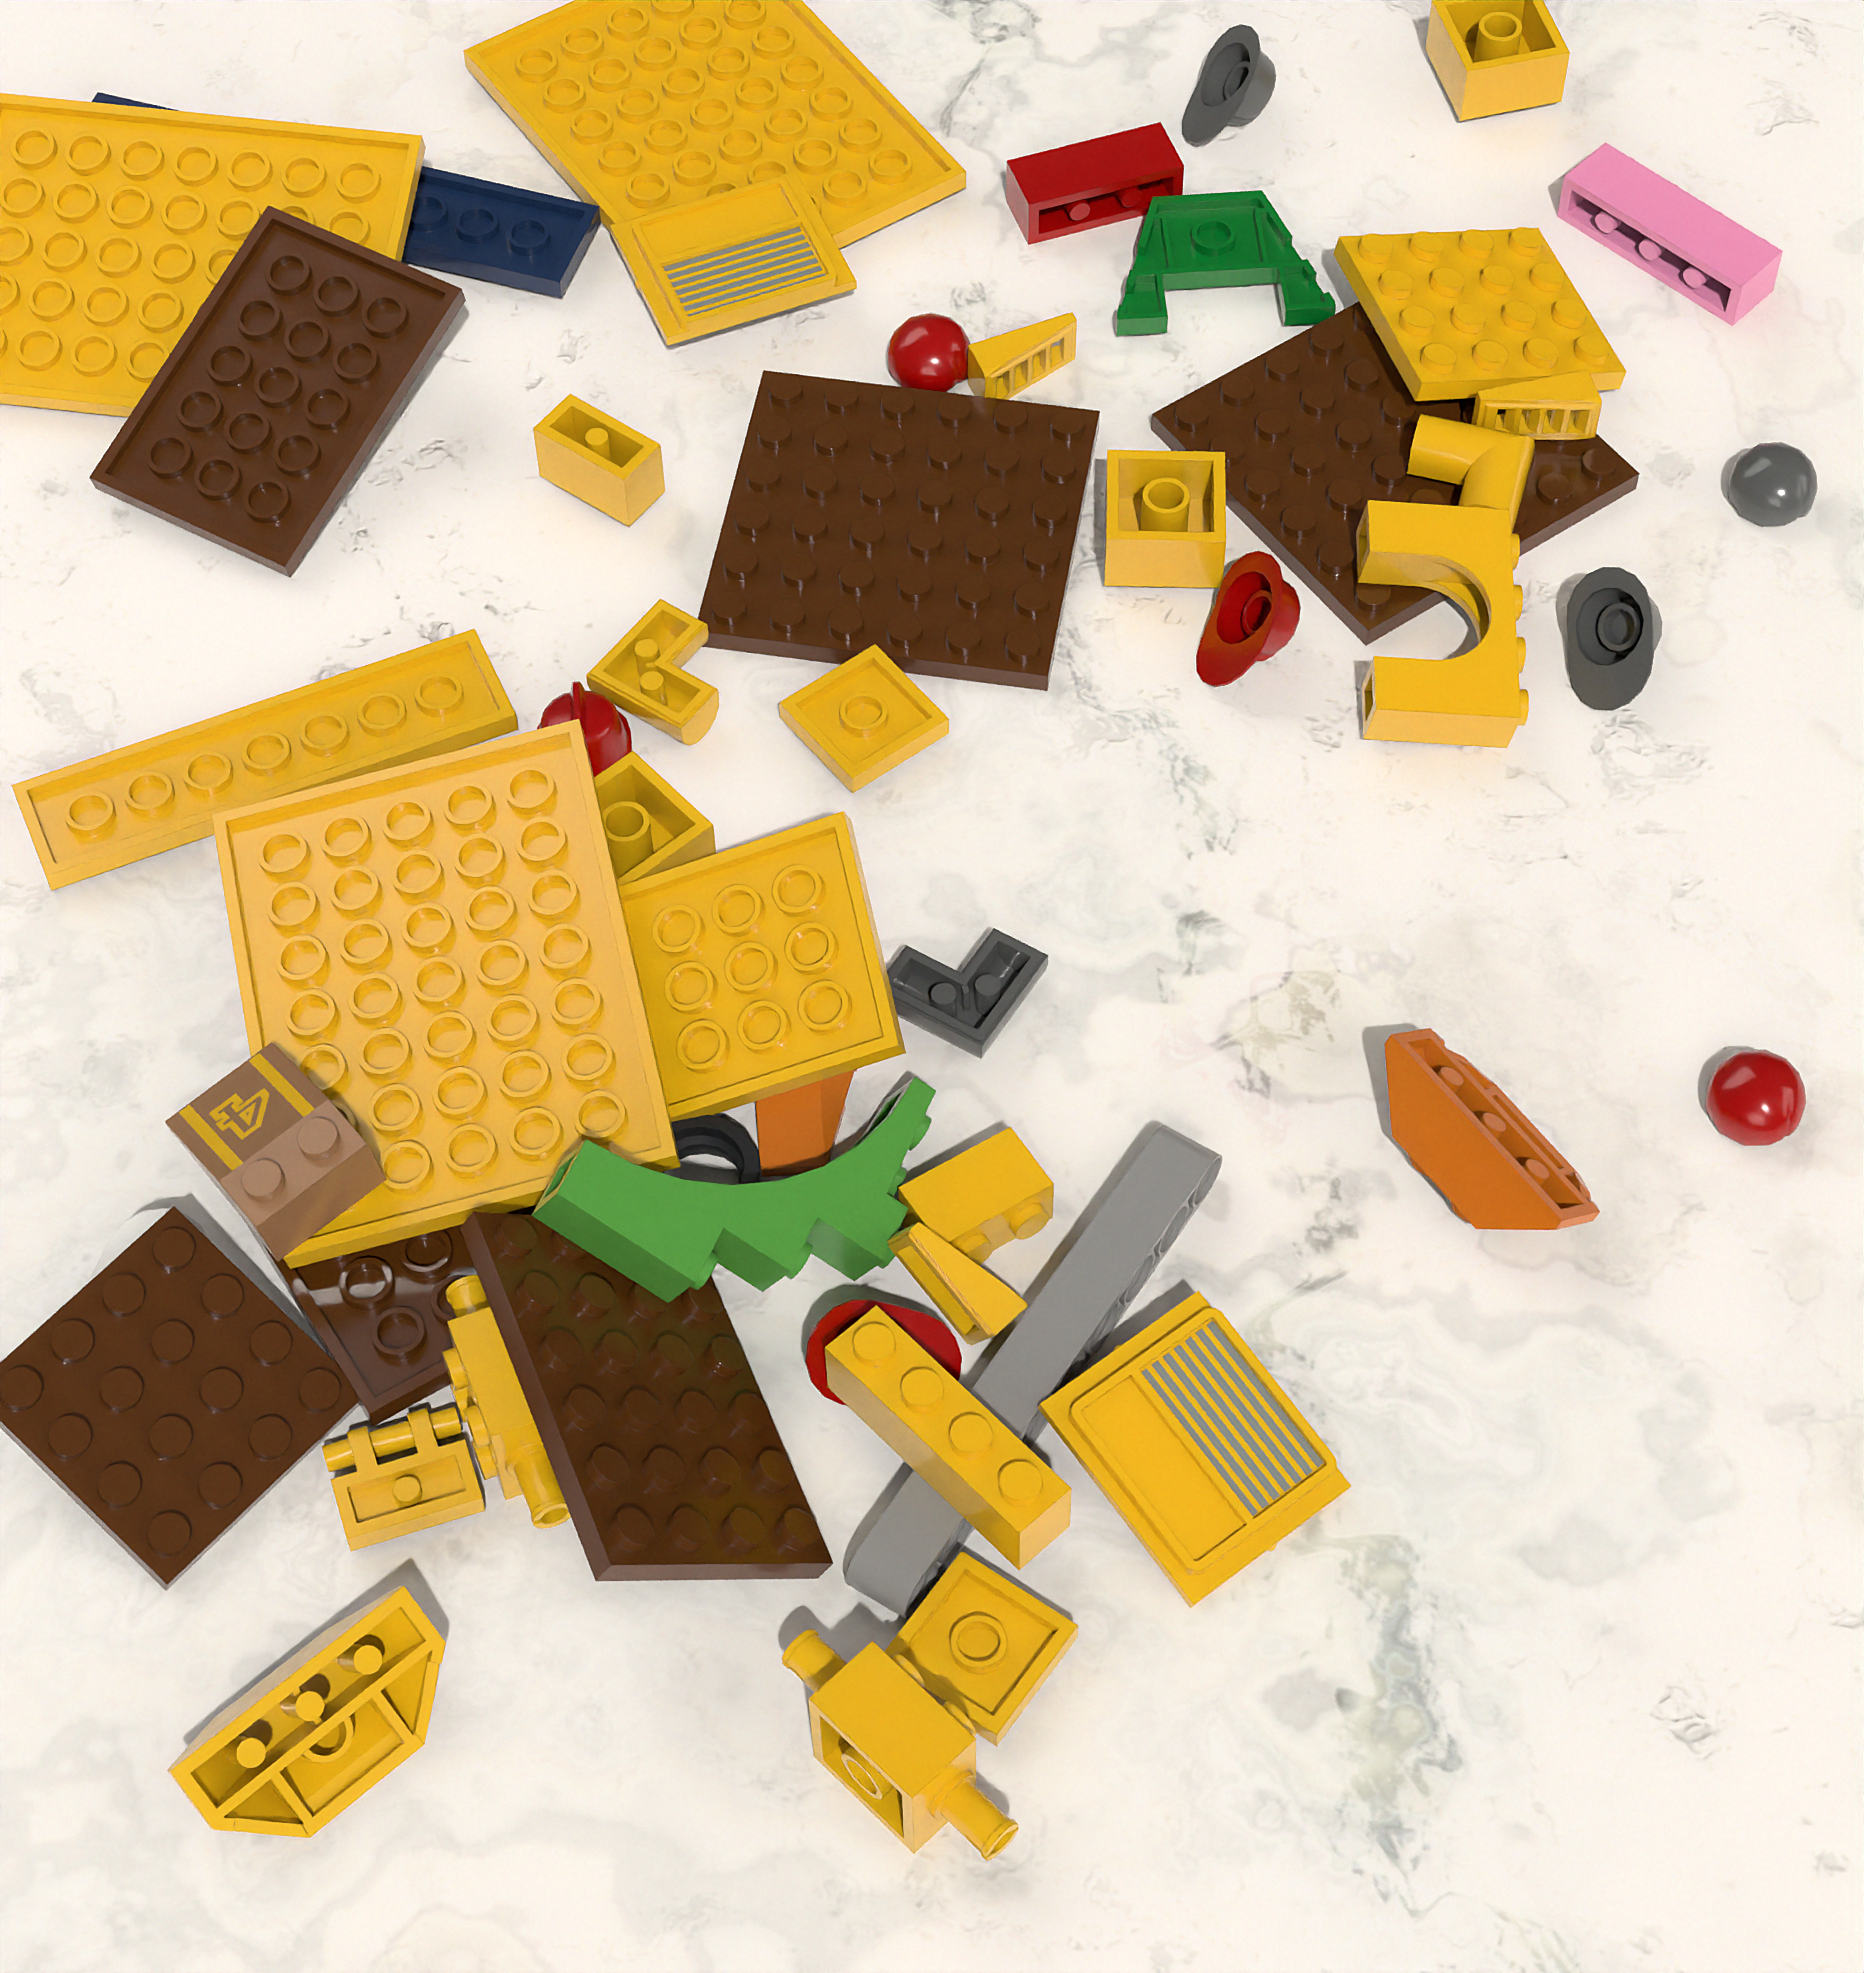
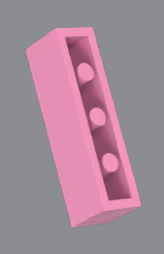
[1557,142,1783,326]

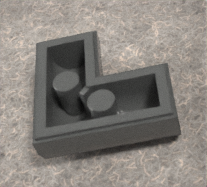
[887,928,1048,1059]

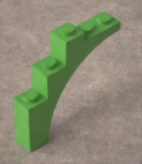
[531,1077,936,1303]

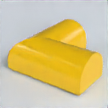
[1407,414,1535,533]
[586,599,719,746]

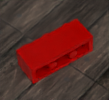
[1006,122,1184,245]

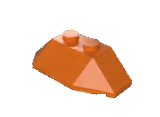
[1384,1028,1600,1230]

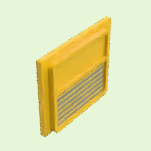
[610,171,857,346]
[1037,1290,1352,1608]

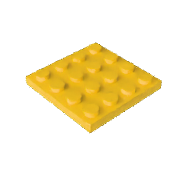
[1333,227,1627,401]
[618,811,906,1122]

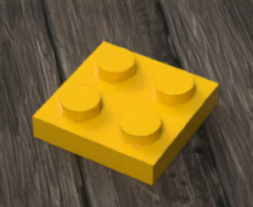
[779,644,949,793]
[884,1551,1078,1746]

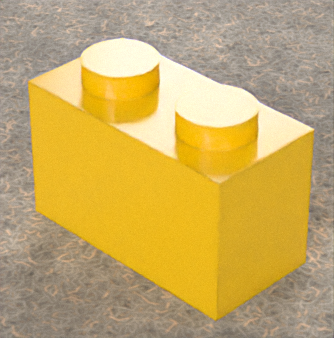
[533,394,665,527]
[898,1126,1054,1265]

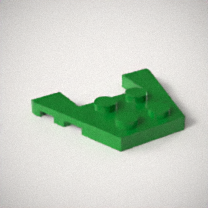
[1116,190,1336,336]

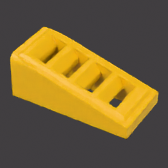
[968,312,1077,400]
[1471,369,1602,440]
[887,1222,1028,1346]

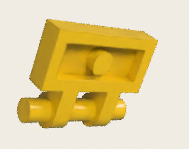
[321,1406,486,1551]

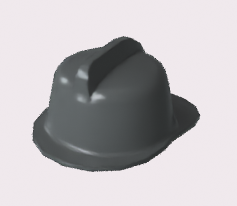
[1182,24,1276,144]
[1567,567,1663,711]

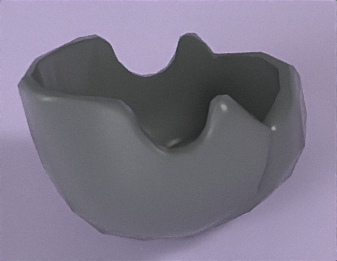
[1727,442,1818,527]

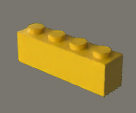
[825,1305,1072,1570]

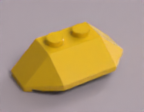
[167,1585,446,1838]

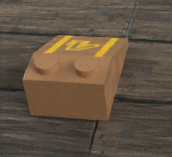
[164,1042,386,1261]

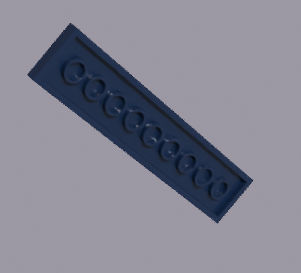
[92,92,601,298]

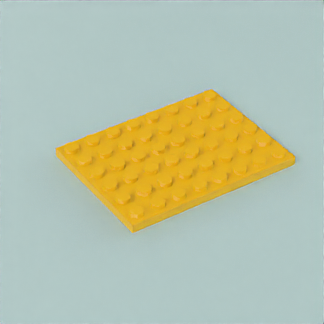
[463,0,966,249]
[0,93,426,417]
[211,719,681,1269]

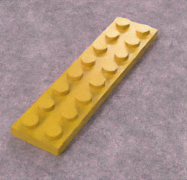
[11,628,518,891]

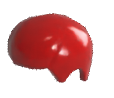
[887,312,970,392]
[1705,1049,1806,1146]

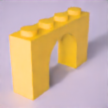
[1356,500,1529,748]

